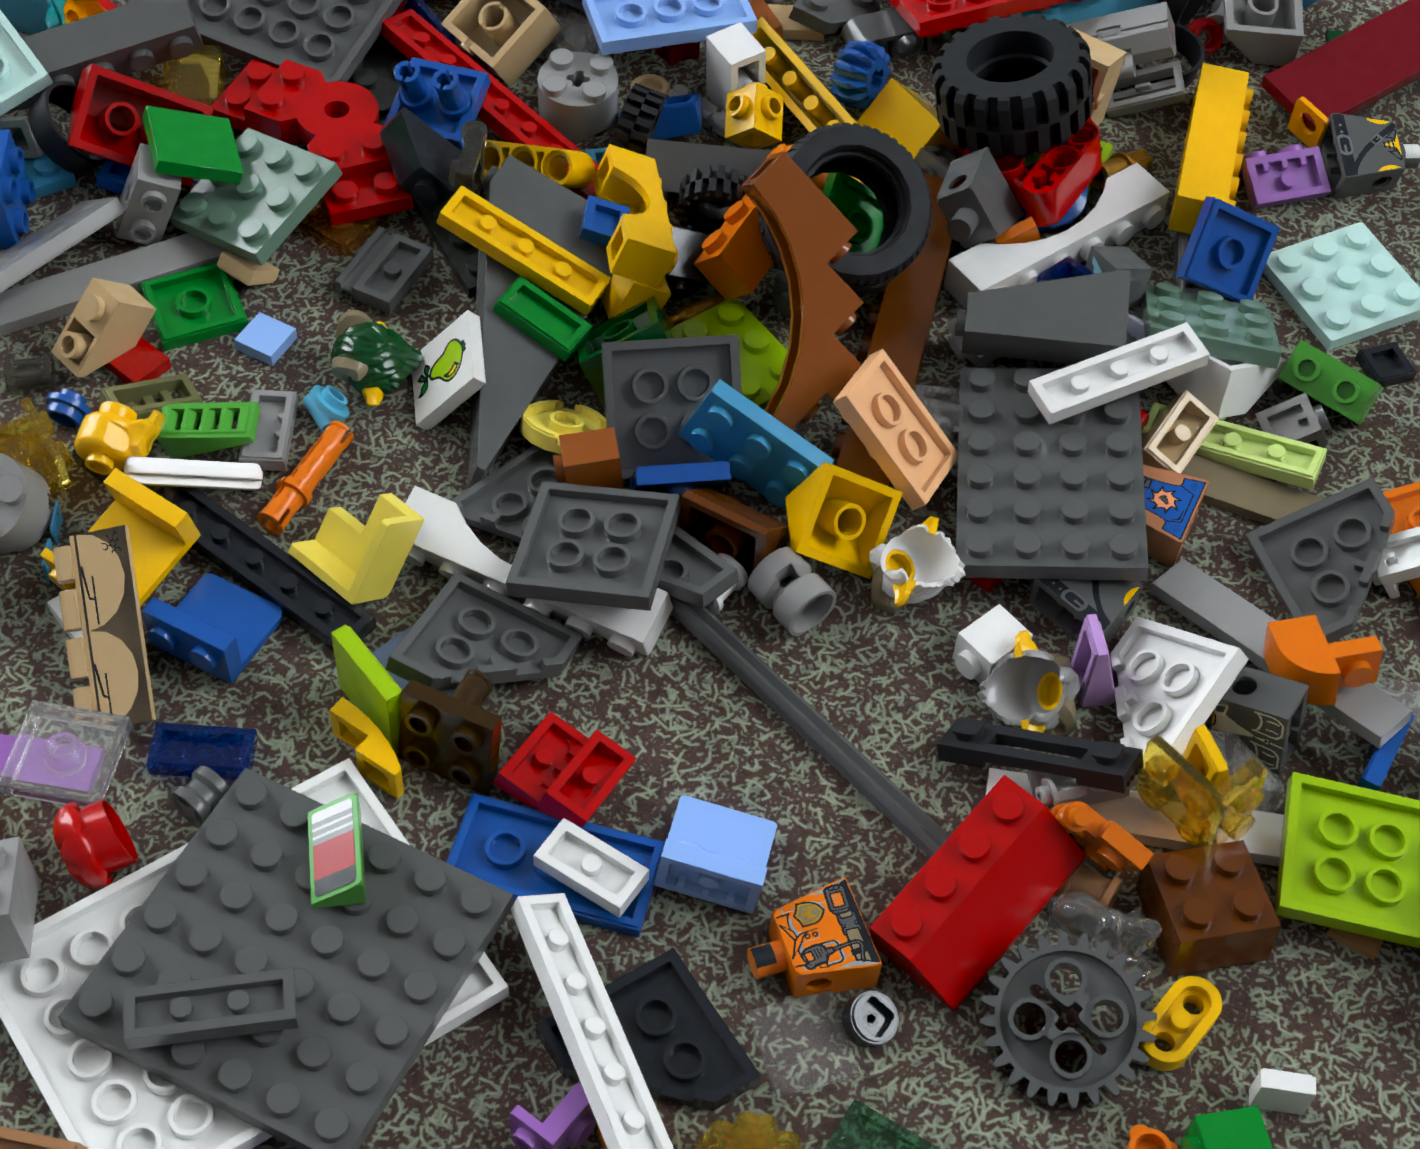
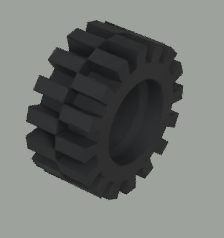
[610,83,666,155]
[677,165,748,235]

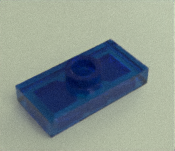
[146,722,258,780]

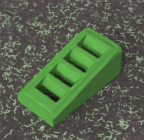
[157,402,261,458]

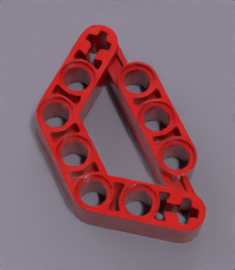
[956,117,1102,227]

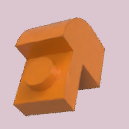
[1263,615,1383,706]

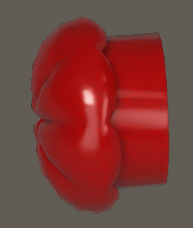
[53,798,139,890]

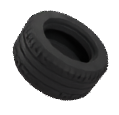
[758,123,933,297]

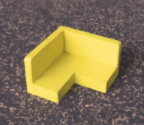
[288,493,425,604]

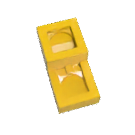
[329,697,404,799]

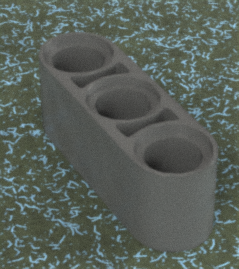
[841,8,958,61]

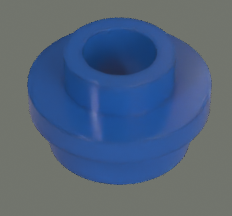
[45,389,91,429]

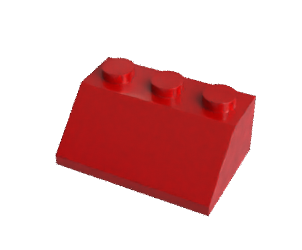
[67,64,214,187]

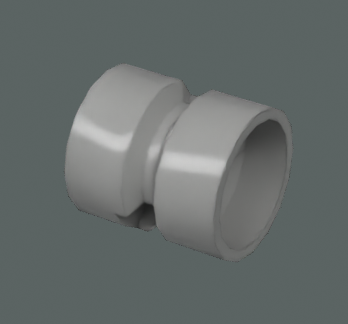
[748,546,837,636]

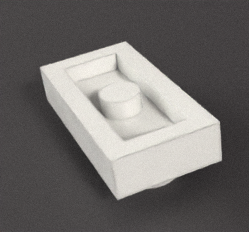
[533,818,649,918]

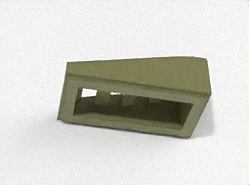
[99,373,203,420]

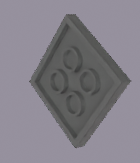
[601,334,742,479]
[506,481,681,611]

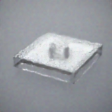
[0,700,132,808]

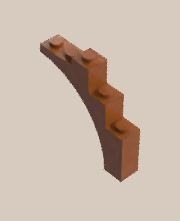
[740,151,864,430]

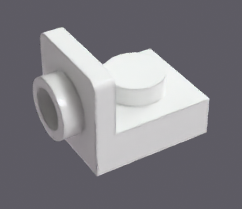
[1373,526,1420,599]

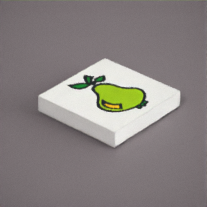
[412,310,486,430]

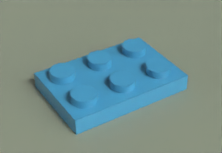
[678,379,834,510]

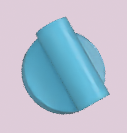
[303,385,350,433]

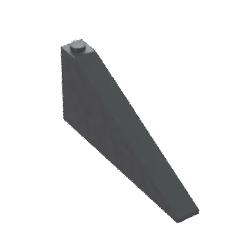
[467,155,613,489]

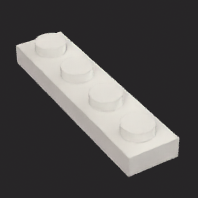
[1027,322,1210,425]

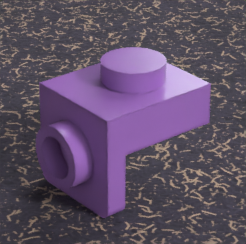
[510,1082,597,1149]

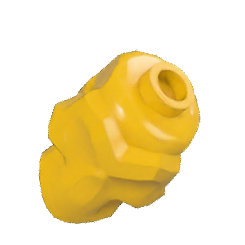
[74,401,166,475]

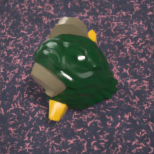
[330,310,423,406]

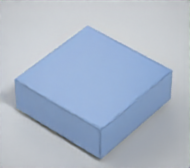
[234,312,297,366]

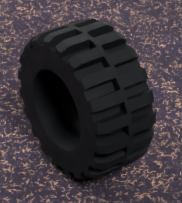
[932,13,1094,159]

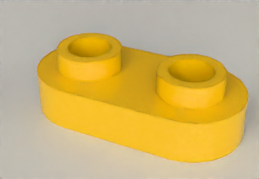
[1138,976,1222,1071]

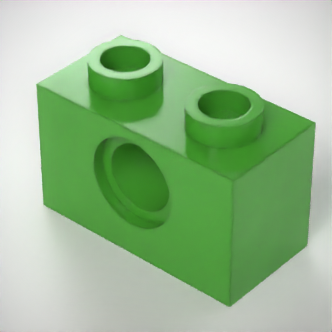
[1277,340,1384,425]

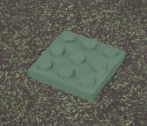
[170,128,342,266]
[1141,282,1282,369]

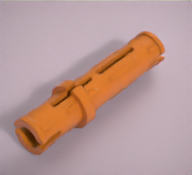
[257,420,354,535]

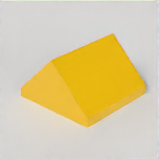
[857,78,956,159]
[785,462,903,579]

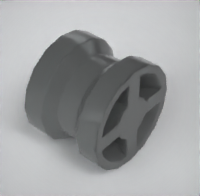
[169,766,230,829]

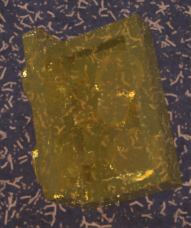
[0,397,73,496]

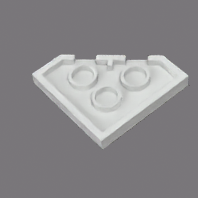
[1110,616,1249,778]

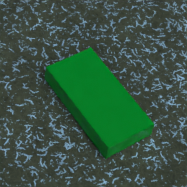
[493,275,592,361]

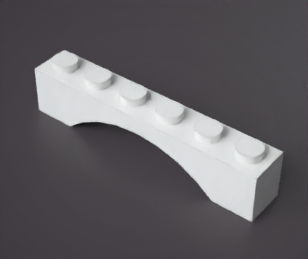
[943,163,1170,308]
[405,486,673,657]

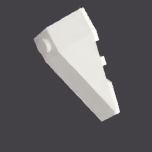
[1127,307,1287,421]

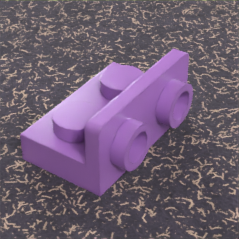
[1238,144,1331,210]

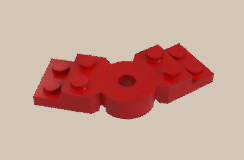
[211,59,414,227]

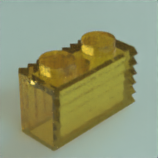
[162,45,226,106]

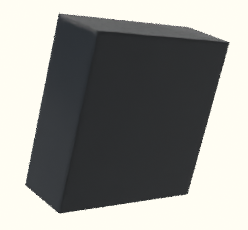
[1355,342,1417,388]

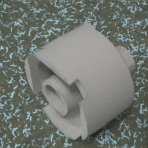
[538,48,618,141]
[0,453,52,555]

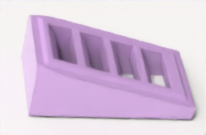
[1071,614,1115,707]

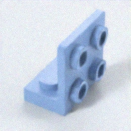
[654,795,777,914]

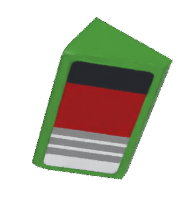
[307,793,366,909]

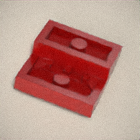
[493,711,637,827]

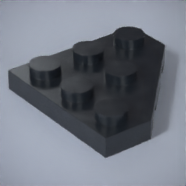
[535,948,761,1111]

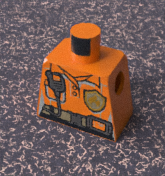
[747,878,882,997]

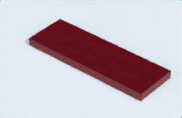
[1261,0,1420,131]

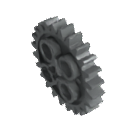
[980,931,1157,1110]

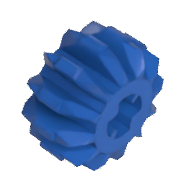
[830,40,891,109]

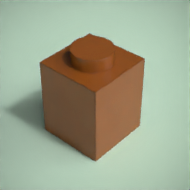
[553,427,624,489]

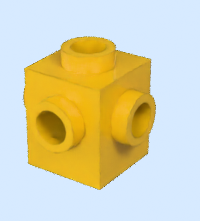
[725,82,784,149]

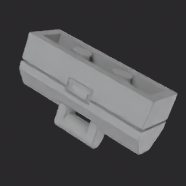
[1066,2,1176,82]

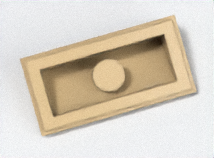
[1142,390,1219,474]

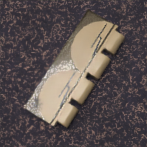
[53,525,156,731]

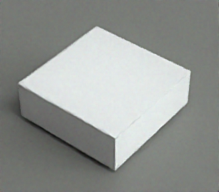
[1249,1068,1316,1115]

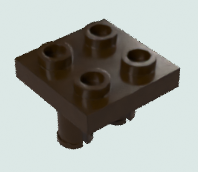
[399,670,502,796]

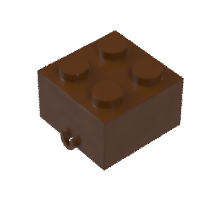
[1136,840,1281,977]

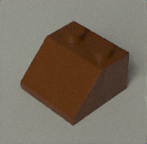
[680,488,789,585]

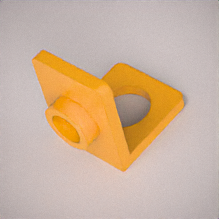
[1287,96,1329,149]

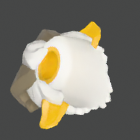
[869,516,966,613]

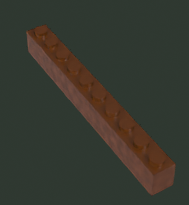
[832,174,954,487]

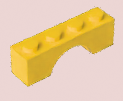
[593,144,678,288]

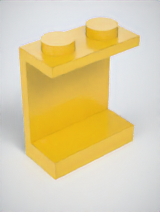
[40,468,201,607]

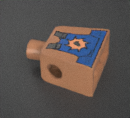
[1143,465,1209,567]

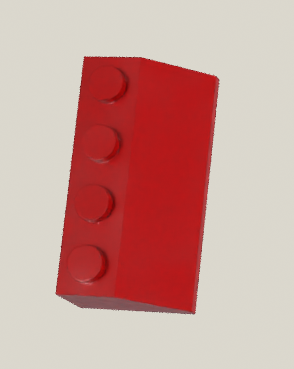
[869,775,1086,1012]

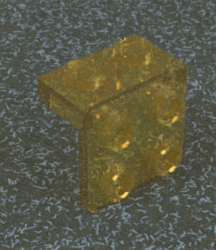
[1136,735,1268,847]

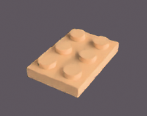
[833,348,958,511]

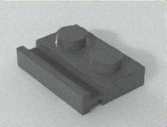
[335,226,434,314]

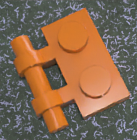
[1049,801,1154,873]

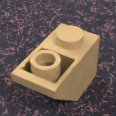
[51,277,157,378]

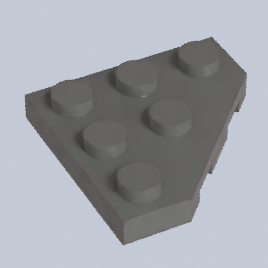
[1245,477,1395,643]
[386,572,583,691]

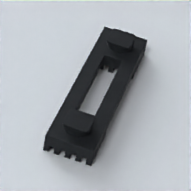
[936,718,1144,793]

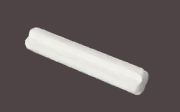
[124,457,263,491]

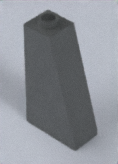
[955,270,1131,364]

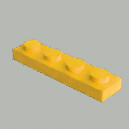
[436,185,611,316]

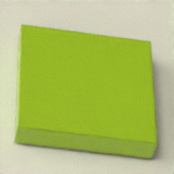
[331,624,402,752]

